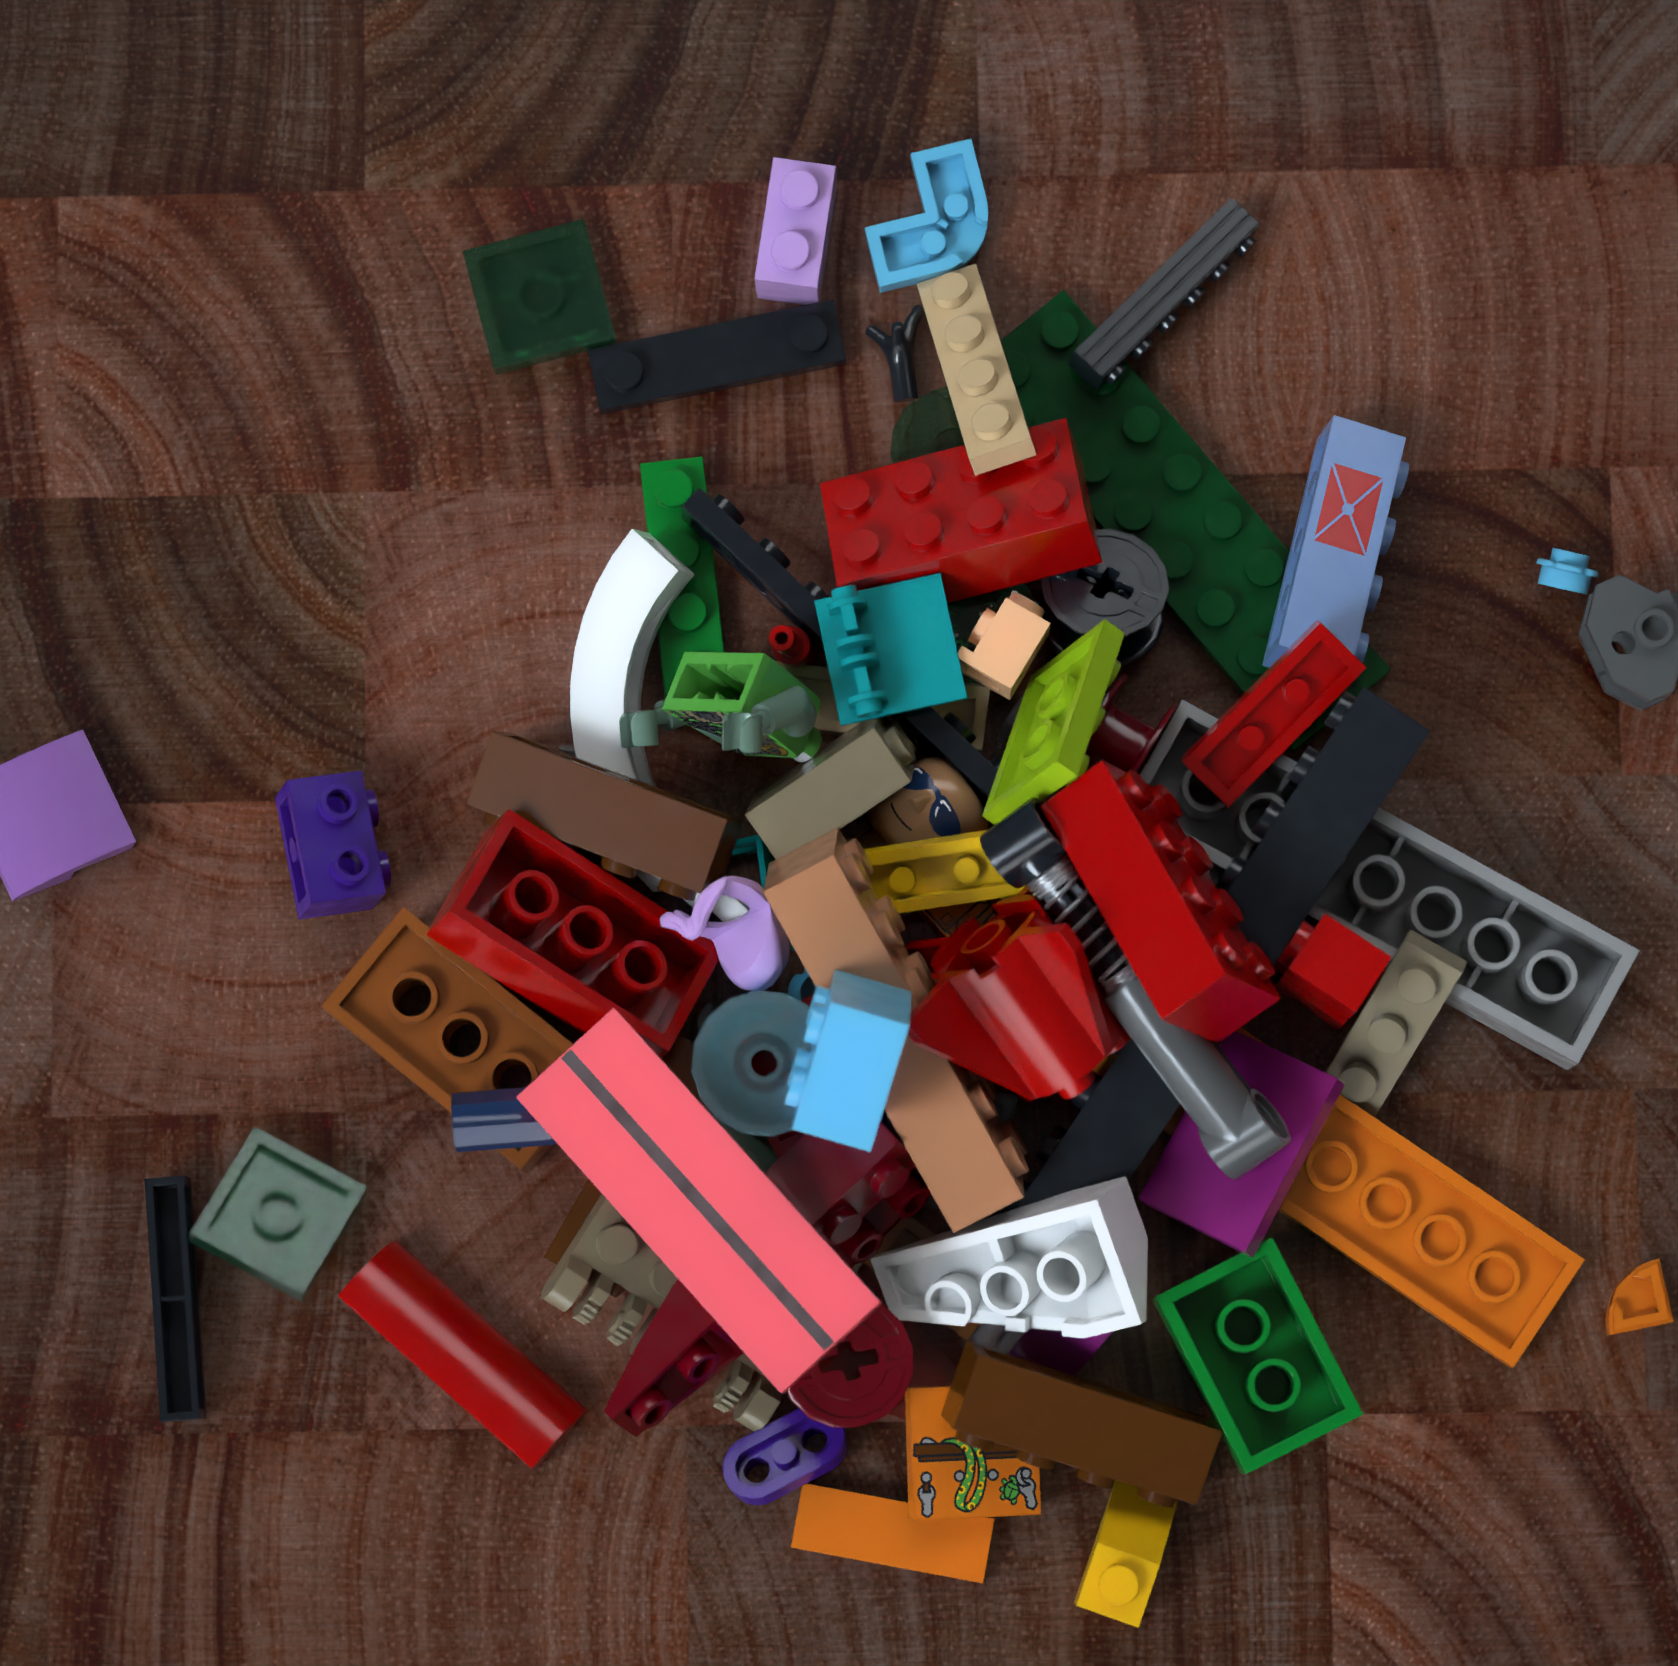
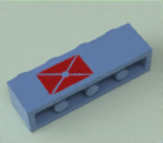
[1262,415,1409,668]

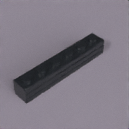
[1068,197,1260,391]
[144,1175,207,1423]

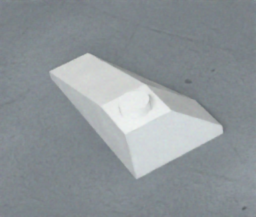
[870,1176,1148,1338]

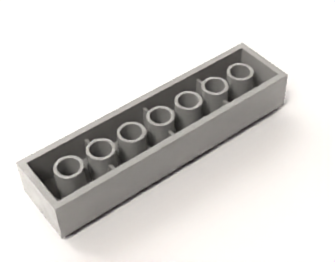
[1140,699,1640,1070]

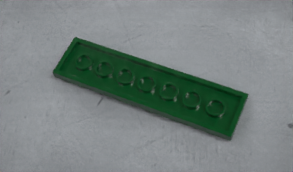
[1001,289,1391,754]

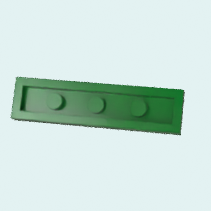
[640,456,724,698]

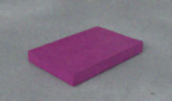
[1138,1031,1345,1258]

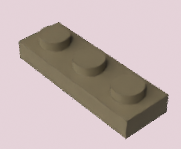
[1325,929,1467,1117]

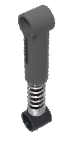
[980,797,1291,1180]

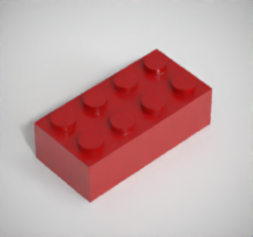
[820,418,1103,603]
[1041,760,1281,1043]
[425,809,719,1058]

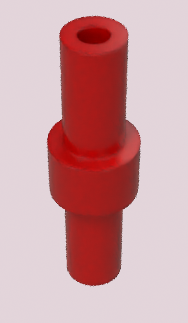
[769,625,817,668]

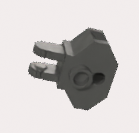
[1578,575,1678,711]

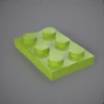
[982,619,1125,825]

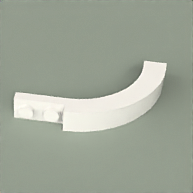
[570,529,749,922]

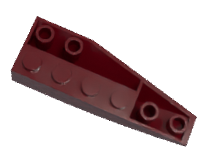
[604,1120,930,1437]

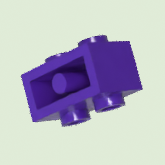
[275,770,391,920]

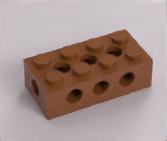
[321,906,573,1175]

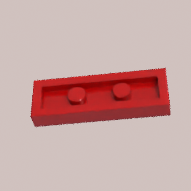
[1180,620,1367,807]

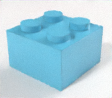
[784,969,912,1152]

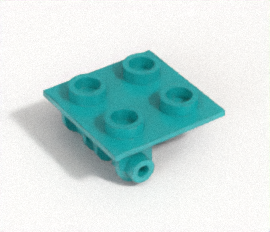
[814,573,968,726]

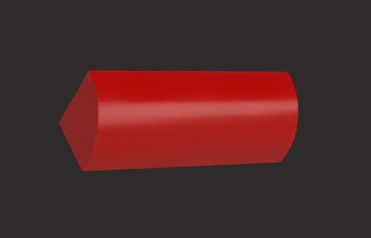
[337,1240,588,1469]

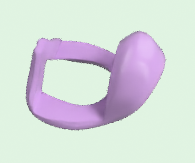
[660,876,790,991]

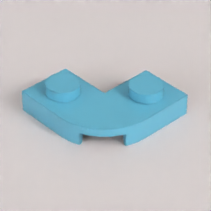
[865,139,988,293]

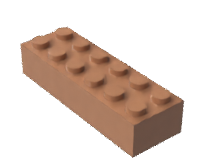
[763,827,1029,1233]

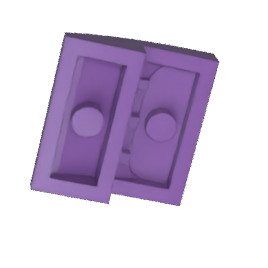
[0,729,136,902]

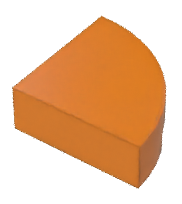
[1605,1258,1674,1336]

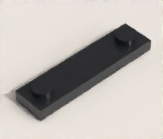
[587,300,846,415]

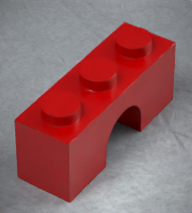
[1273,914,1392,1031]

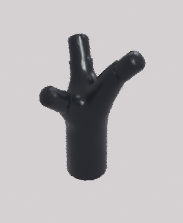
[865,305,925,403]

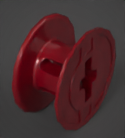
[1085,673,1179,775]
[787,1304,913,1428]

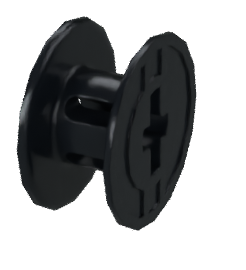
[1039,529,1169,668]

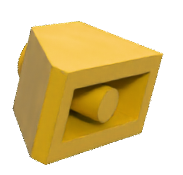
[1074,1480,1178,1628]

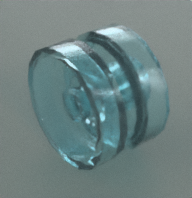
[691,990,812,1136]

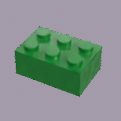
[1152,1238,1364,1474]

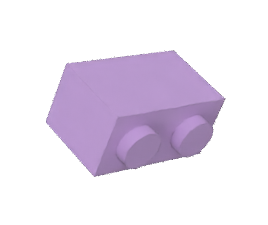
[755,157,837,305]

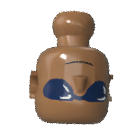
[845,755,988,849]

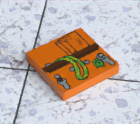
[905,1386,1041,1520]

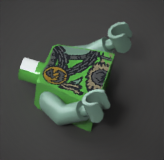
[619,652,822,762]

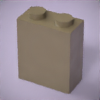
[745,717,918,859]

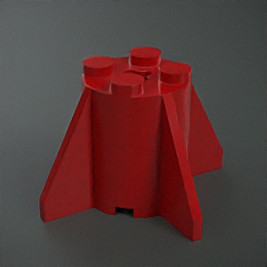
[905,863,1131,1102]

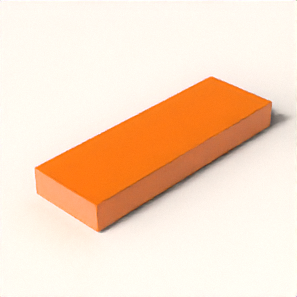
[791,1484,995,1583]

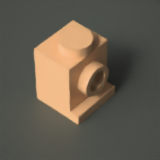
[958,592,1051,700]

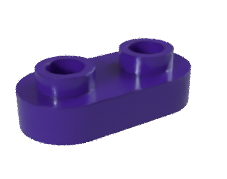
[723,1408,848,1505]

